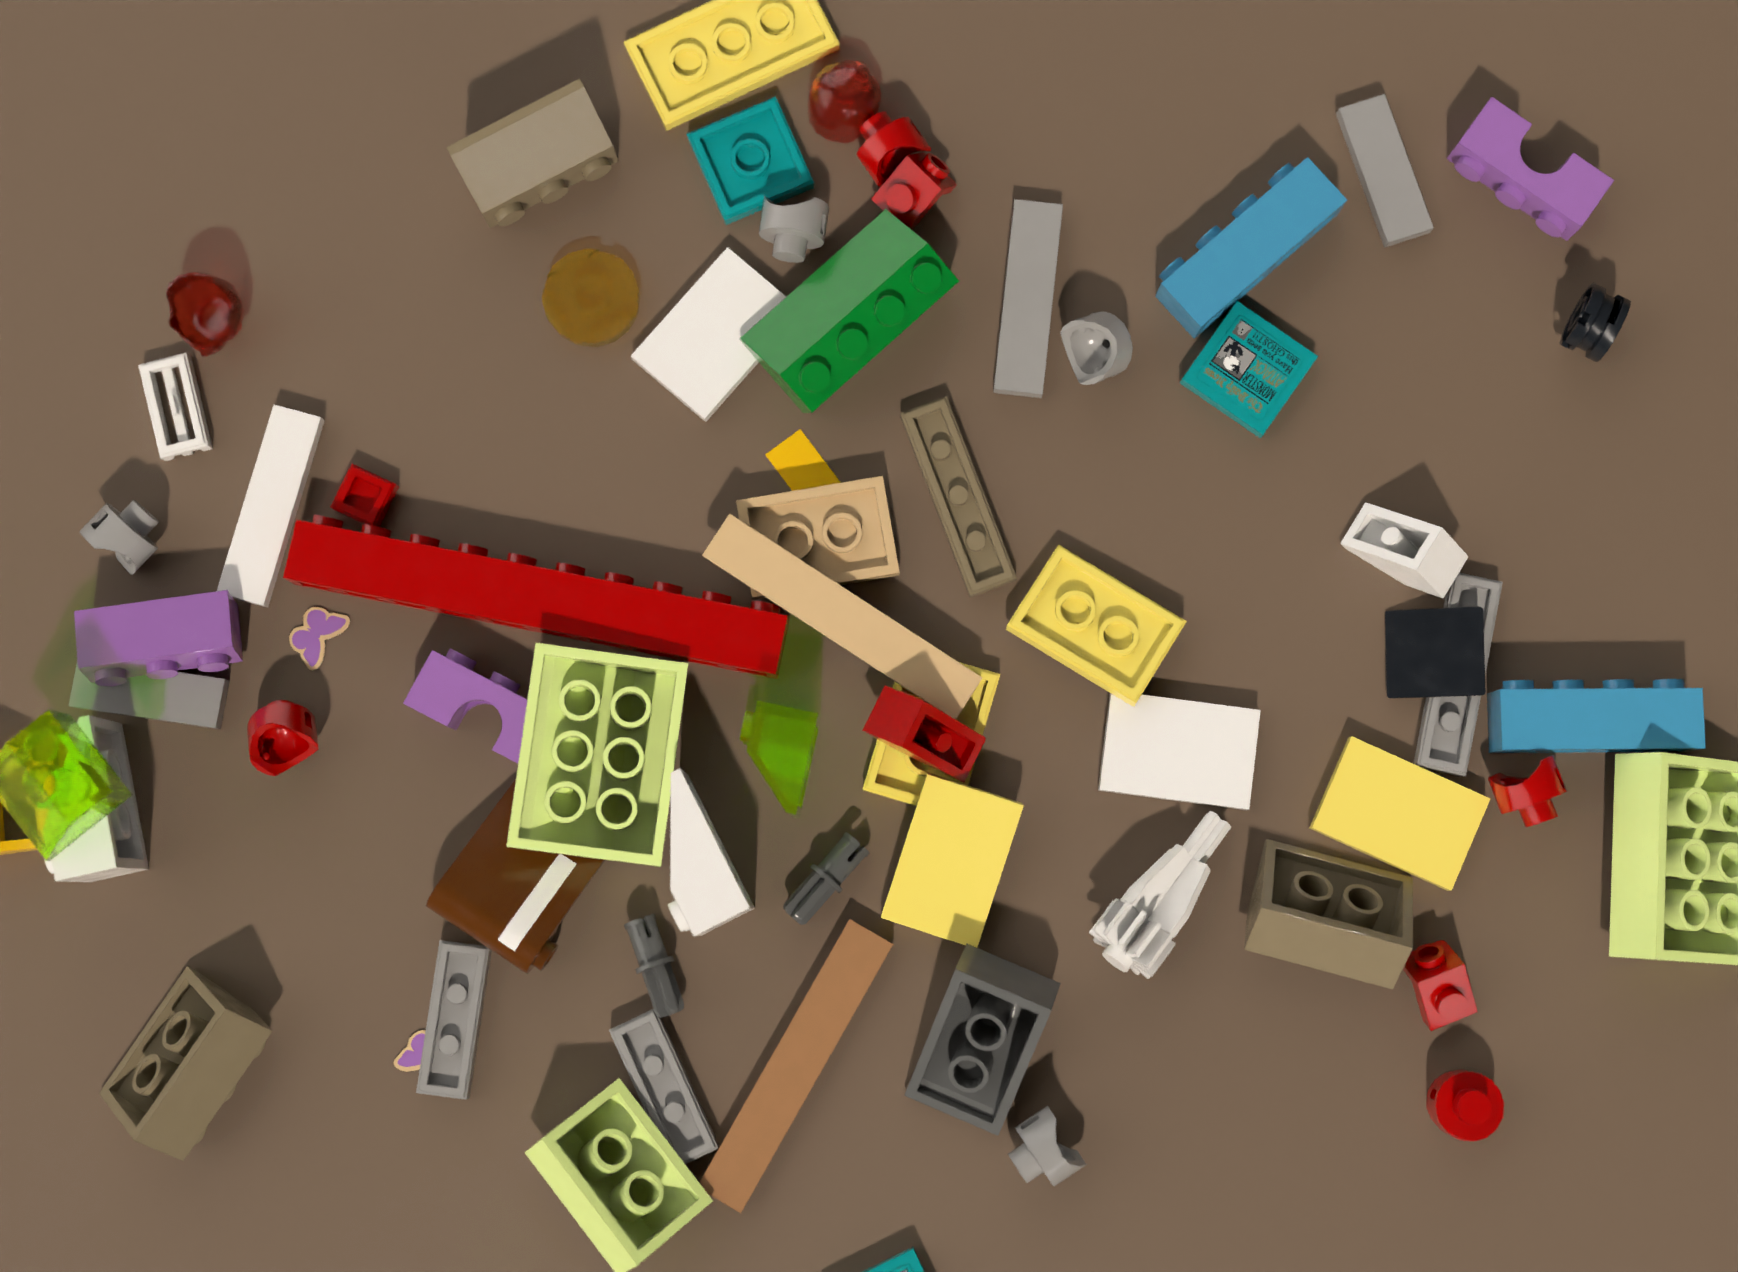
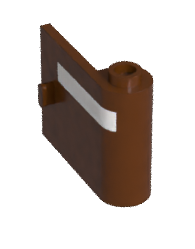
[426,780,605,974]

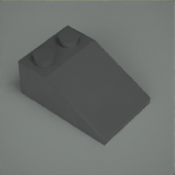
[904,944,1061,1136]

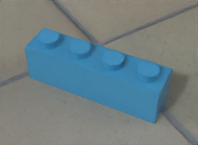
[1155,157,1347,339]
[1487,679,1706,753]

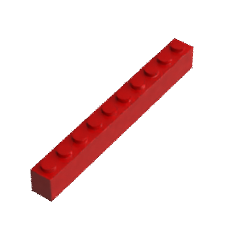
[283,515,790,679]

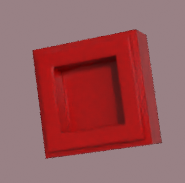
[330,464,399,527]

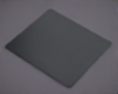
[1385,606,1486,698]

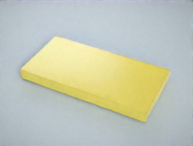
[624,0,840,131]

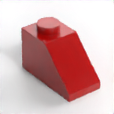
[862,685,986,783]

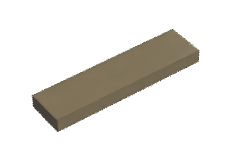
[900,396,1017,598]

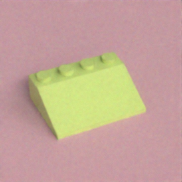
[506,643,688,867]
[1609,752,1738,965]

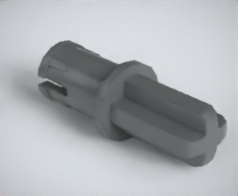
[783,832,870,925]
[624,914,684,1017]

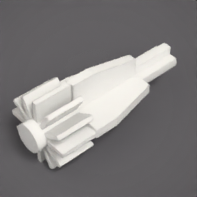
[1089,811,1231,979]

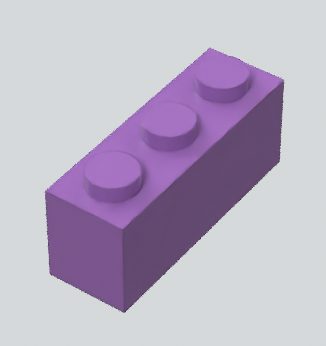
[74,590,243,686]

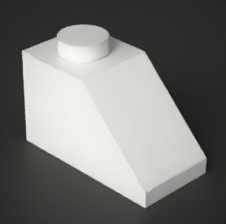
[1340,502,1469,598]

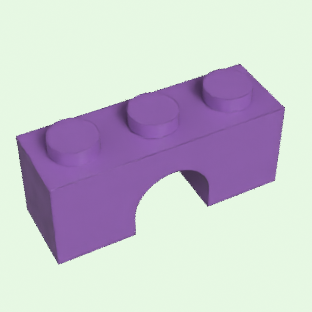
[1447,97,1614,241]
[403,648,527,763]

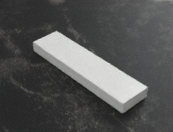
[217,405,325,608]

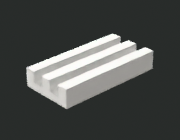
[138,353,213,461]

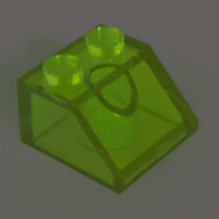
[740,700,821,819]
[0,709,133,861]

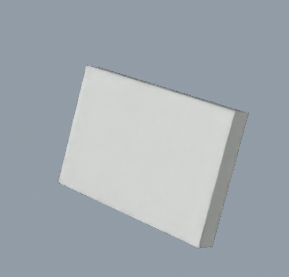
[631,247,786,422]
[1098,693,1261,810]

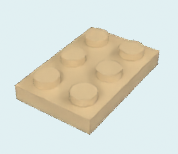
[736,476,900,600]

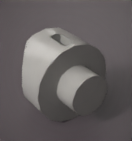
[758,196,829,263]
[1060,311,1133,385]
[79,500,159,575]
[1008,1106,1087,1187]

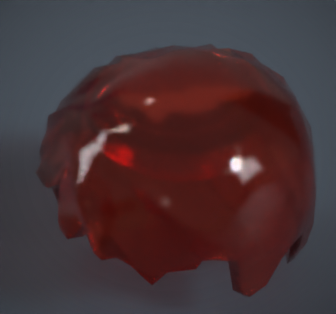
[808,60,881,143]
[166,272,245,357]

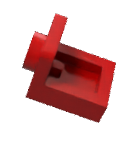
[871,152,957,230]
[1403,940,1477,1031]

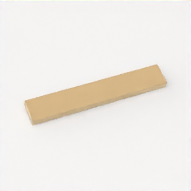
[702,513,982,719]

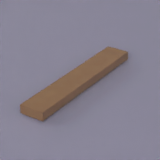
[699,919,893,1213]

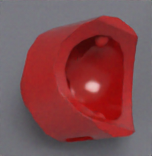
[856,111,932,187]
[247,700,319,776]
[1488,755,1567,827]
[1426,1070,1504,1142]

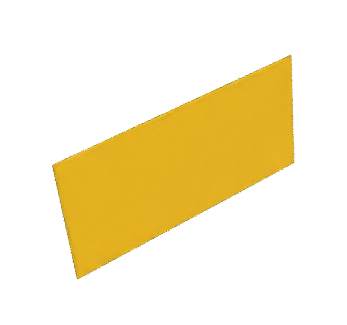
[765,429,841,491]

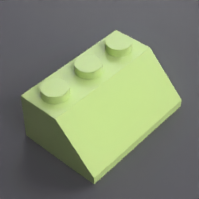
[525,1078,713,1272]

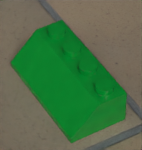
[739,209,959,413]

